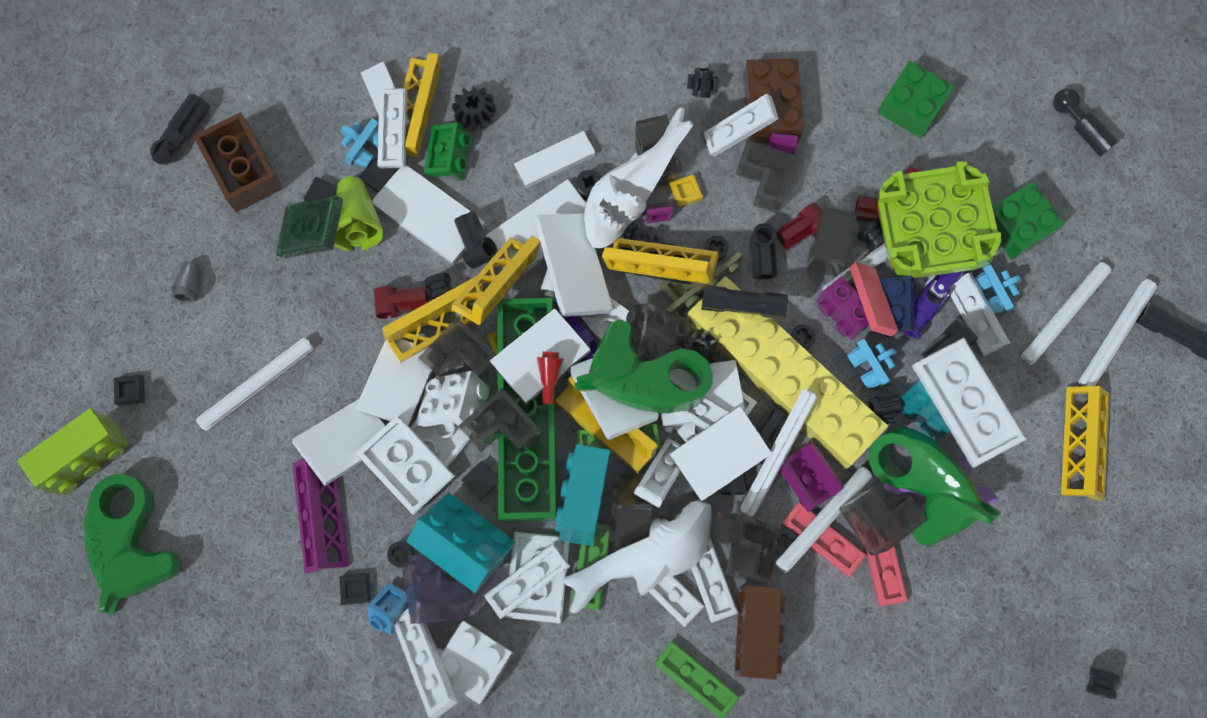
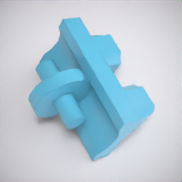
[340,118,379,169]
[975,264,1022,314]
[847,339,897,390]

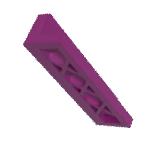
[292,458,349,574]

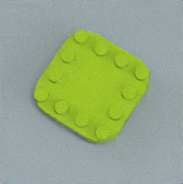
[878,162,1001,278]

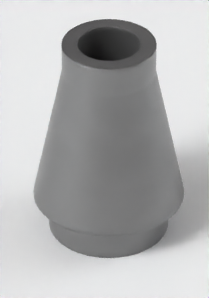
[171,261,200,303]

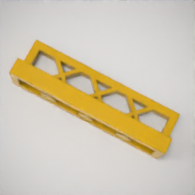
[403,53,441,158]
[452,235,540,326]
[602,238,719,285]
[382,277,494,363]
[555,376,658,474]
[1061,386,1109,500]

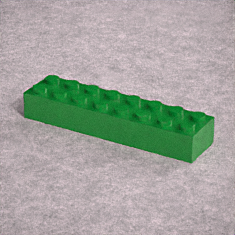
[497,298,557,523]

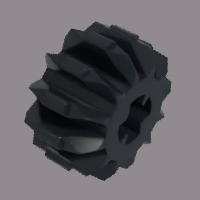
[452,85,496,131]

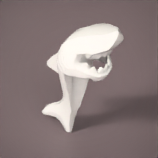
[584,108,693,248]
[564,500,712,613]

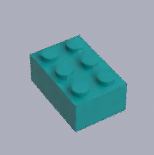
[900,378,950,440]
[555,444,610,547]
[406,492,516,593]

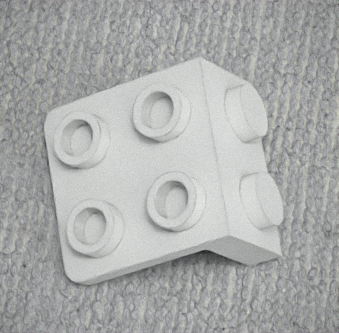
[416,371,490,436]

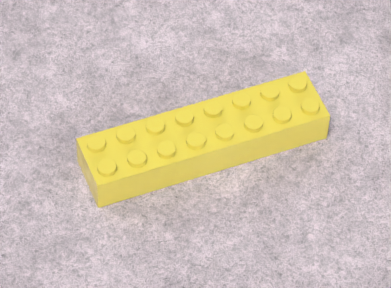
[686,276,888,470]

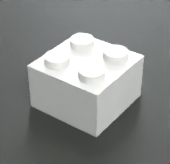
[440,621,514,704]

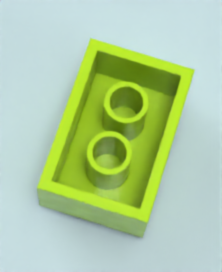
[17,408,130,495]

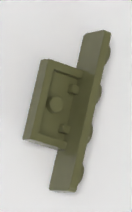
[656,251,743,327]

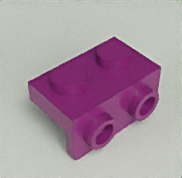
[816,277,869,341]
[780,442,844,512]

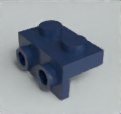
[880,275,915,337]

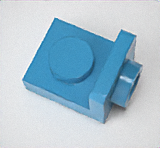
[367,582,412,635]

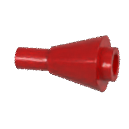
[536,351,565,404]

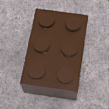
[743,58,804,144]
[193,112,283,212]
[734,585,786,680]

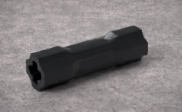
[701,285,788,320]
[1136,302,1207,360]

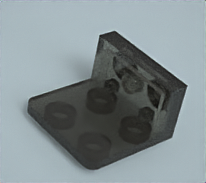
[626,303,692,361]

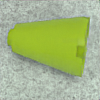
[329,176,383,251]

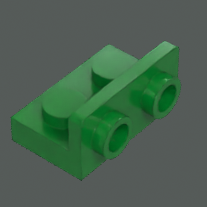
[424,123,471,181]

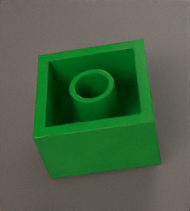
[877,60,954,139]
[992,182,1065,260]

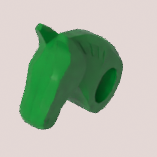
[574,320,713,413]
[868,426,1000,546]
[84,473,182,614]

